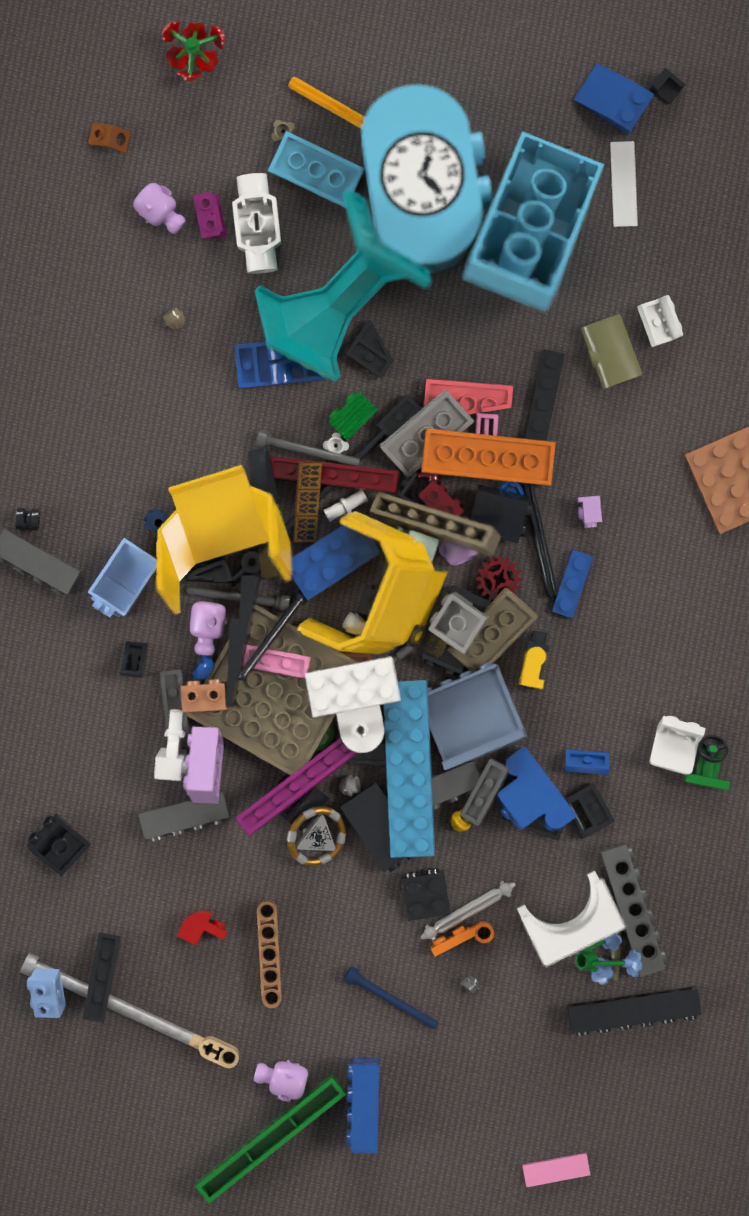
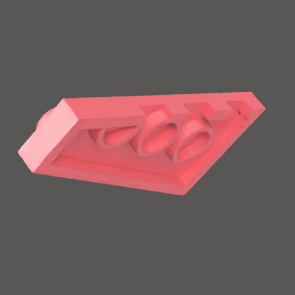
[424,378,513,415]

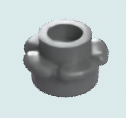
[459,975,480,995]

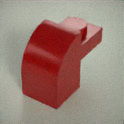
[177,910,228,945]

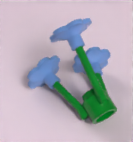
[575,932,642,985]

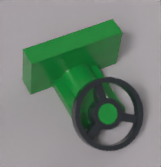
[683,735,730,790]

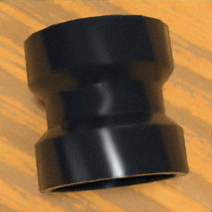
[15,508,40,531]

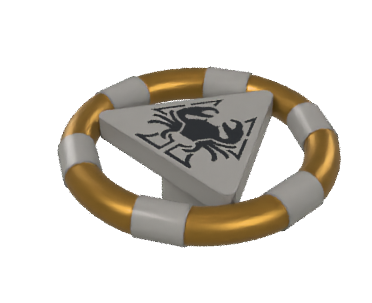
[287,806,347,866]

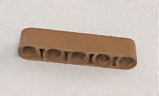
[257,899,282,1008]

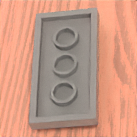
[379,388,474,478]

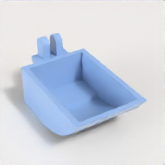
[88,538,157,618]

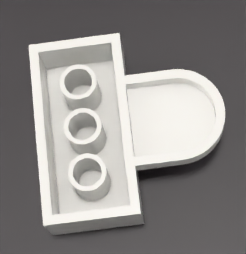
[305,657,401,753]

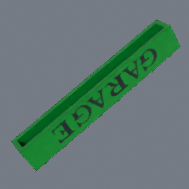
[195,1073,346,1203]

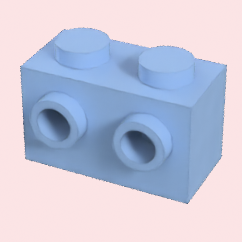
[27,968,66,1018]

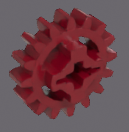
[475,556,523,601]

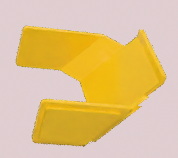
[156,465,292,614]
[298,511,448,654]

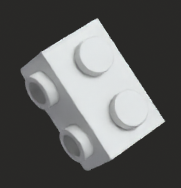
[637,295,683,347]

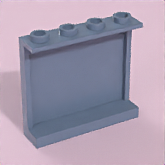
[428,662,528,771]

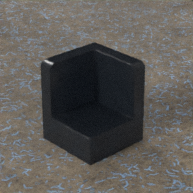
[649,68,685,104]

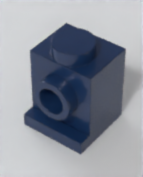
[143,508,169,536]

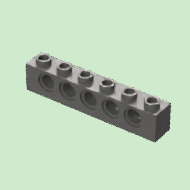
[599,843,667,977]

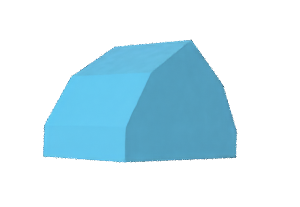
[462,131,604,313]

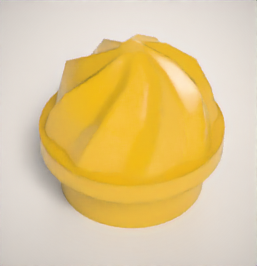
[450,809,472,832]

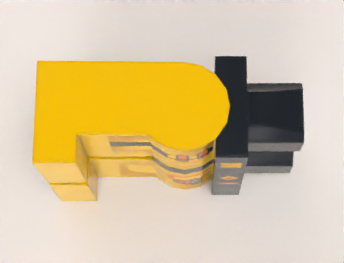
[518,630,550,689]

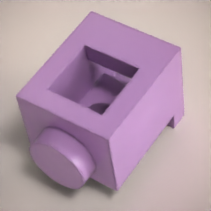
[576,496,602,528]

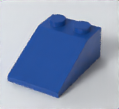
[573,63,654,135]

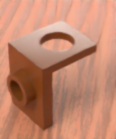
[88,123,131,153]

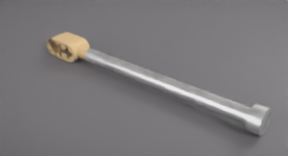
[20,952,239,1068]

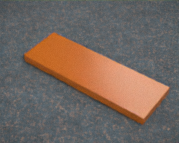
[421,428,556,486]

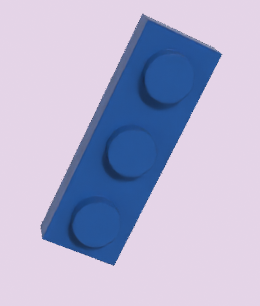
[552,550,593,618]

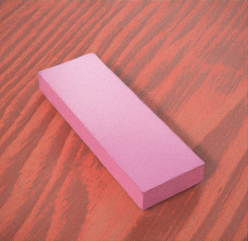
[242,645,311,679]
[522,1152,590,1187]

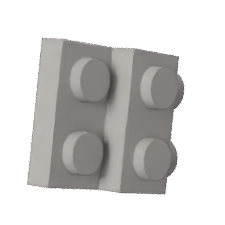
[428,592,489,654]

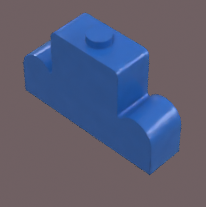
[495,746,577,832]

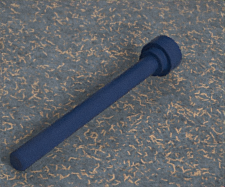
[343,966,438,1029]

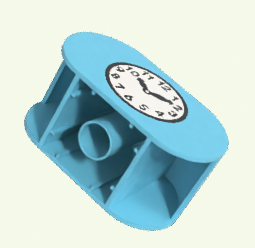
[362,85,492,273]

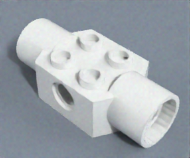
[232,173,281,274]

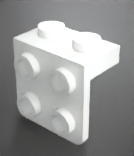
[650,716,705,775]

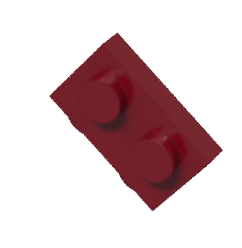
[419,480,464,517]

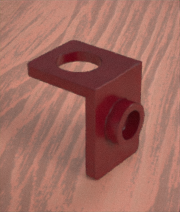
[417,473,444,481]

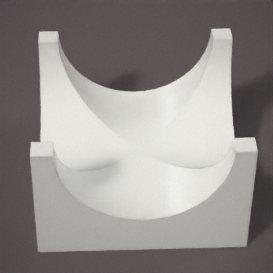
[517,871,625,966]

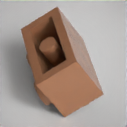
[181,680,229,713]

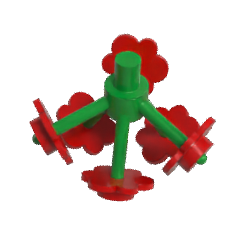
[162,20,225,82]

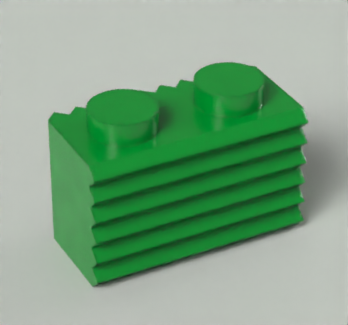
[329,391,378,441]

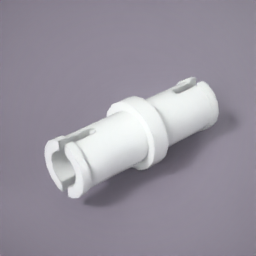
[323,490,368,522]

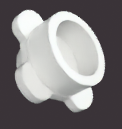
[323,433,349,454]

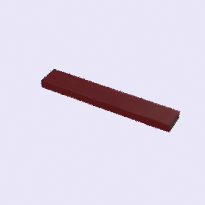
[270,456,399,494]

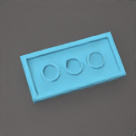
[268,131,365,208]

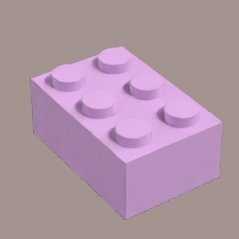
[183,727,224,804]

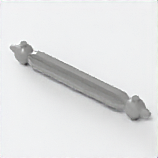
[421,881,516,941]

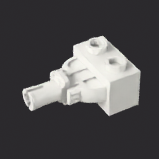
[154,709,188,781]

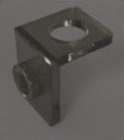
[407,624,449,660]

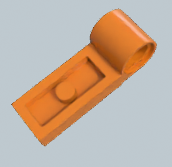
[430,921,494,957]

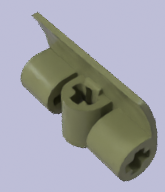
[581,314,642,390]

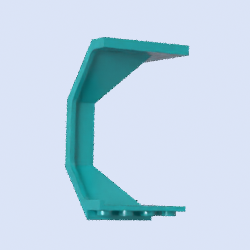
[255,189,431,382]

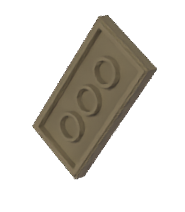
[446,587,538,673]

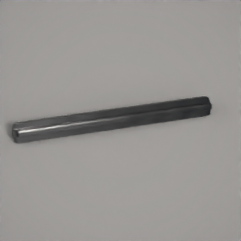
[521,483,558,598]

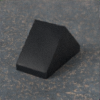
[120,641,148,678]

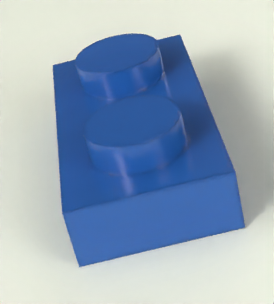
[565,749,609,775]

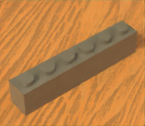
[370,492,501,557]

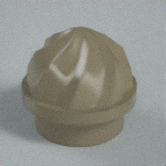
[163,307,185,329]

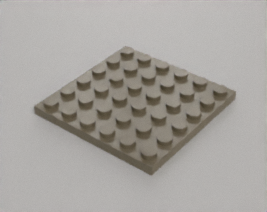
[186,605,358,775]

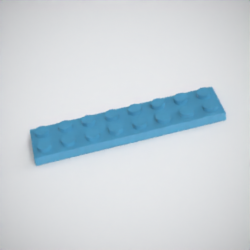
[384,680,435,857]

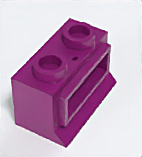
[193,192,227,242]

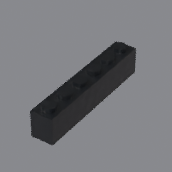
[567,986,702,1036]

